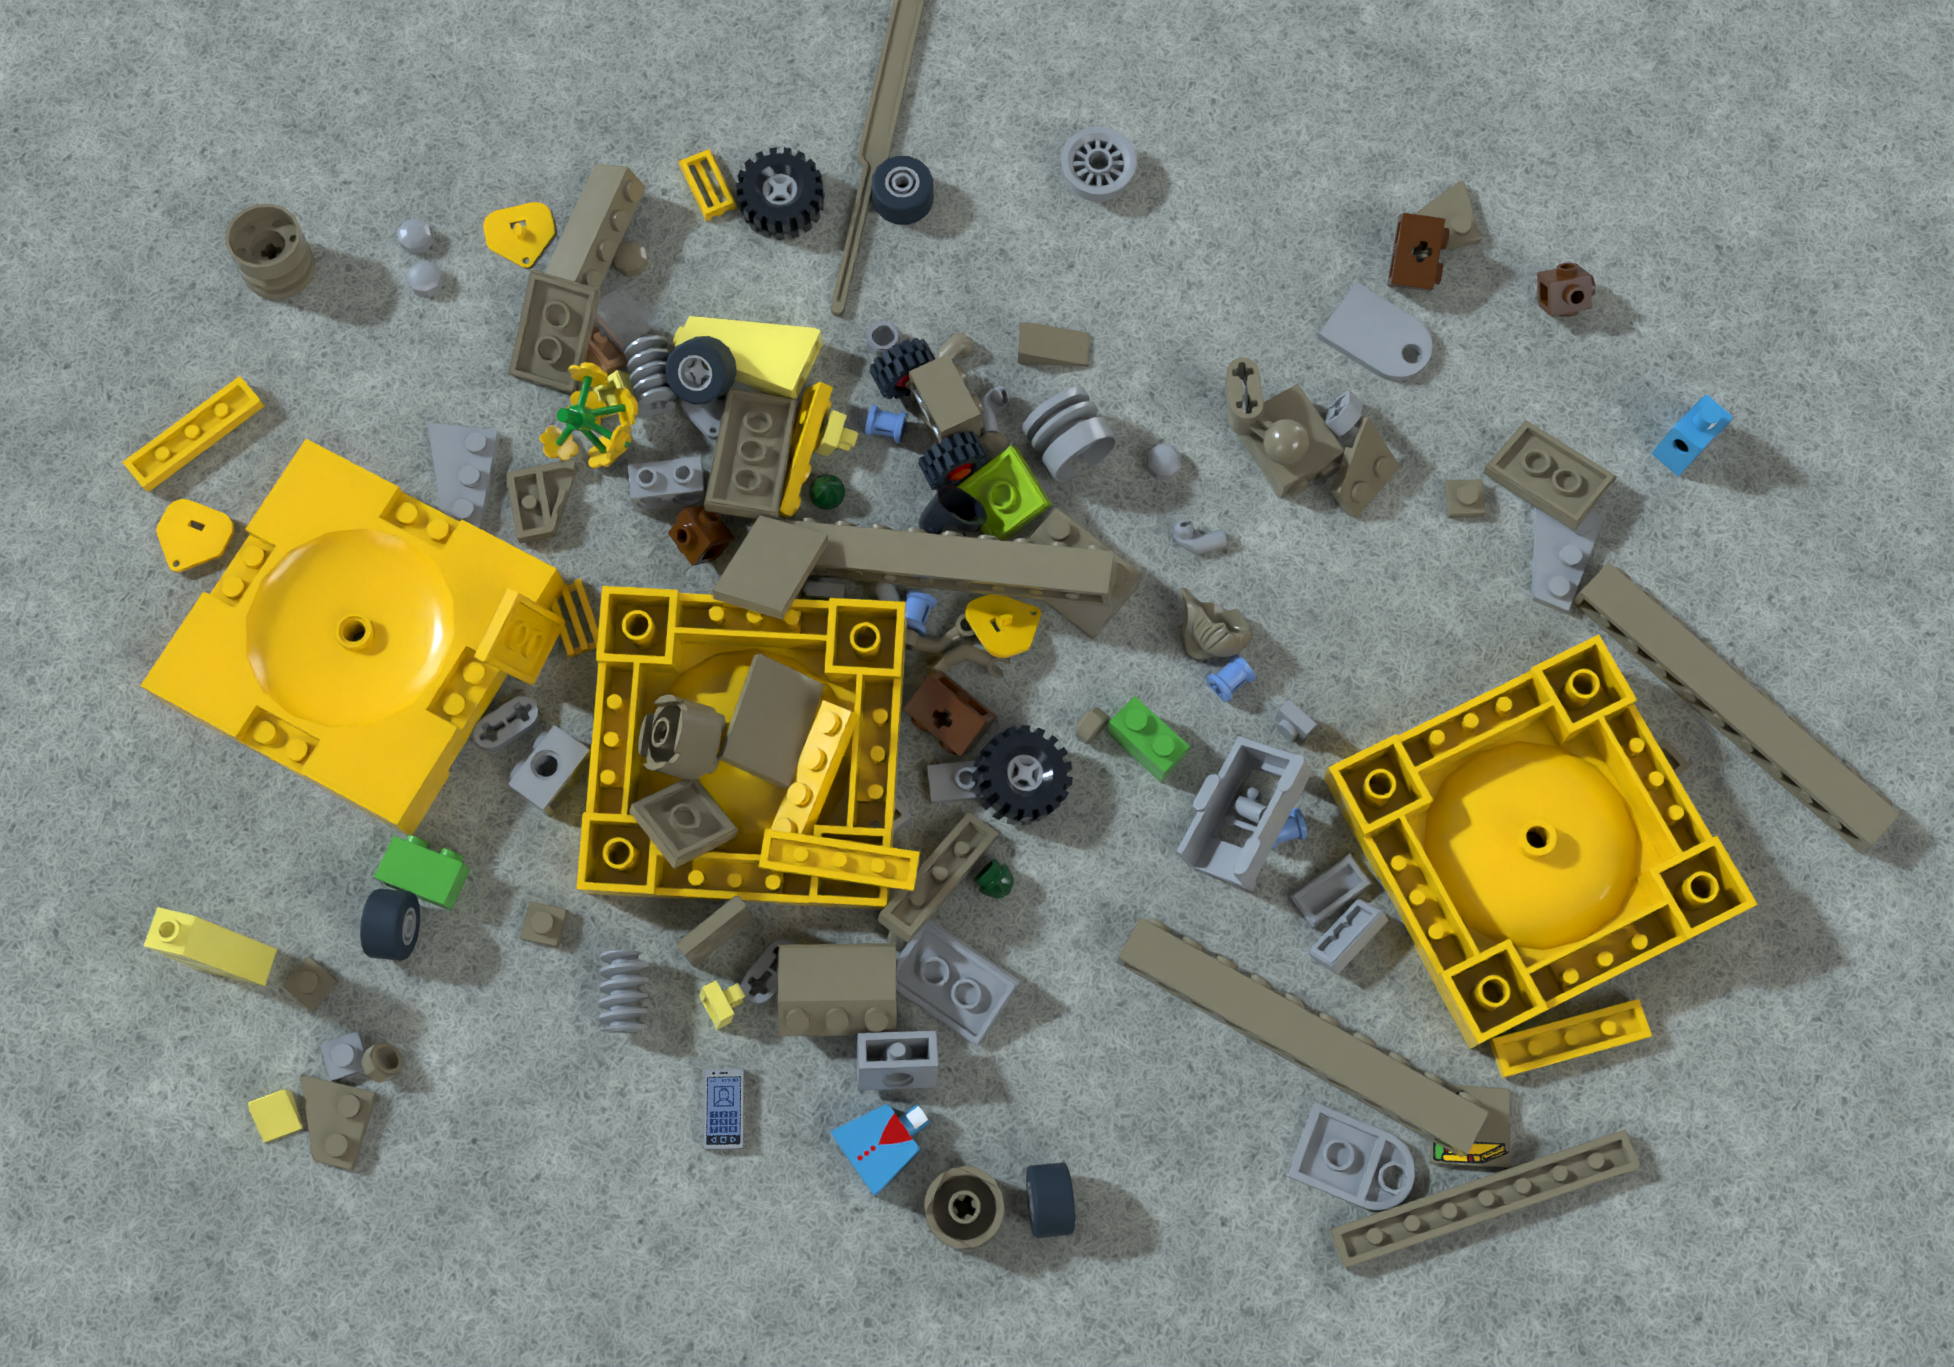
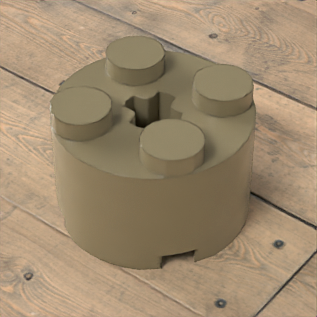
[638,695,726,780]
[924,1166,1005,1250]

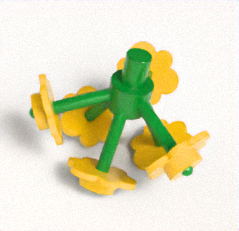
[539,362,638,469]

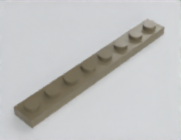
[1328,1129,1641,1268]

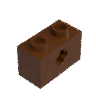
[1387,213,1449,291]
[904,671,998,757]

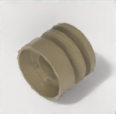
[225,204,315,300]

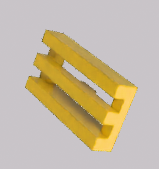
[678,149,737,221]
[551,578,598,658]

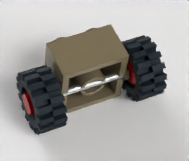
[869,338,989,491]

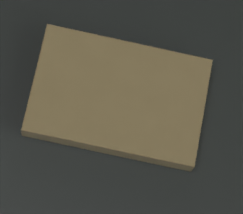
[508,270,602,393]
[1483,420,1617,531]
[712,515,828,620]
[717,653,825,789]

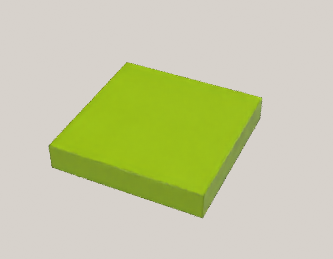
[956,445,1052,541]

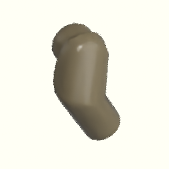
[937,333,974,364]

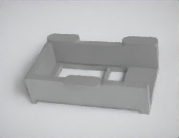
[1176,736,1314,891]

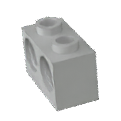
[628,457,707,513]

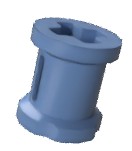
[865,404,908,444]
[905,589,937,636]
[1206,654,1256,703]
[1272,807,1308,849]

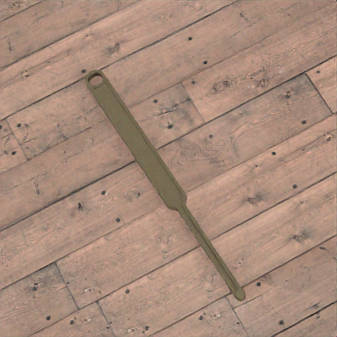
[831,0,925,317]

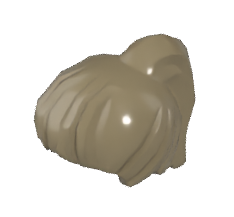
[1180,587,1253,660]

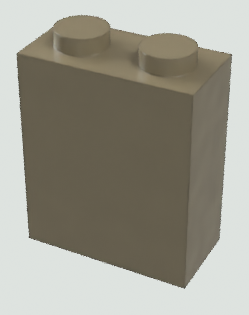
[1236,383,1345,498]

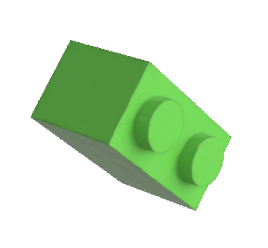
[1107,696,1190,782]
[374,835,470,911]

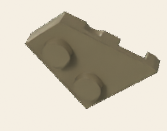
[1411,180,1481,255]
[1330,416,1400,517]
[506,459,577,544]
[301,1075,378,1171]

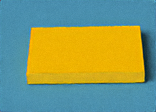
[474,588,565,686]

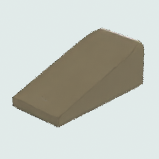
[1018,322,1089,367]

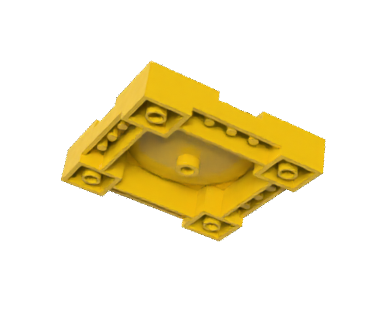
[140,439,565,836]
[576,586,907,910]
[1324,634,1758,1049]

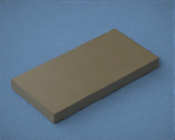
[704,388,798,520]

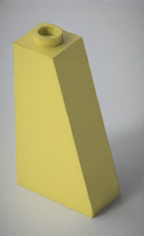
[673,316,823,399]
[144,907,277,986]

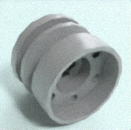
[1022,387,1118,482]

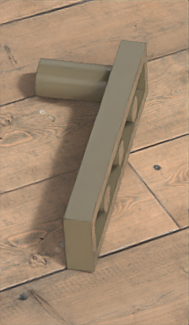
[878,812,999,951]

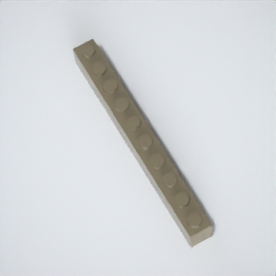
[750,515,1117,607]
[1572,562,1900,853]
[1117,917,1489,1157]

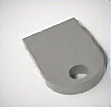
[1317,281,1433,381]
[1287,1102,1415,1211]

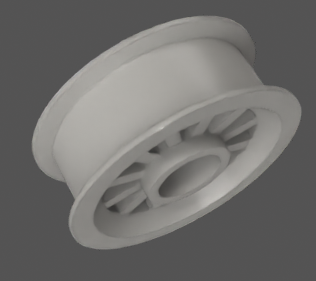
[1061,127,1137,202]

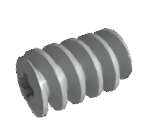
[624,335,678,416]
[598,950,650,1033]

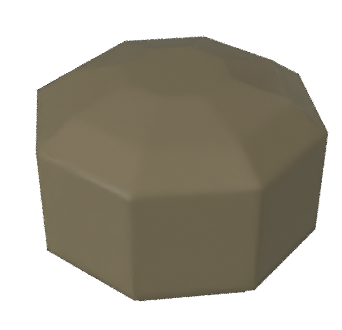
[614,241,648,277]
[979,432,1010,464]
[1075,707,1109,745]
[361,1041,403,1083]

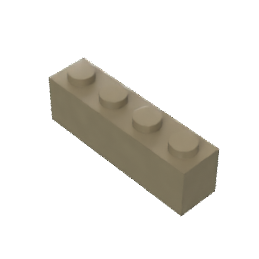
[545,164,645,289]

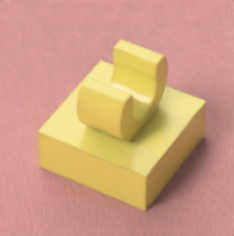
[814,410,858,456]
[699,980,745,1030]

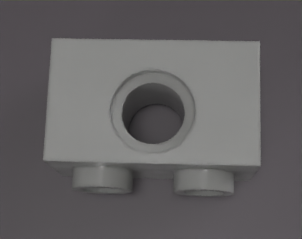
[507,725,591,817]
[857,1031,938,1090]

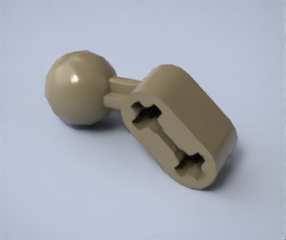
[1224,358,1310,465]

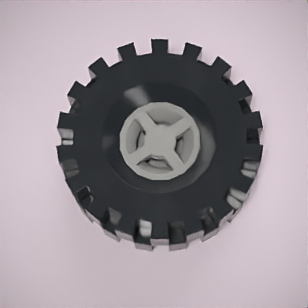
[736,147,825,240]
[972,725,1073,826]

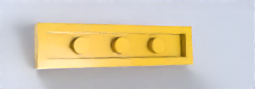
[122,376,265,493]
[778,382,833,519]
[771,700,860,835]
[759,829,920,892]
[1489,999,1652,1078]

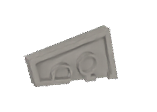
[427,422,499,529]
[1532,505,1604,614]

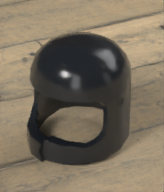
[918,486,987,537]

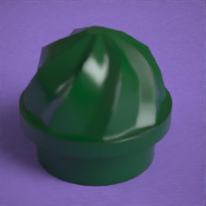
[809,474,845,510]
[974,859,1014,899]

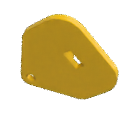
[483,202,555,268]
[156,499,234,573]
[965,594,1042,658]

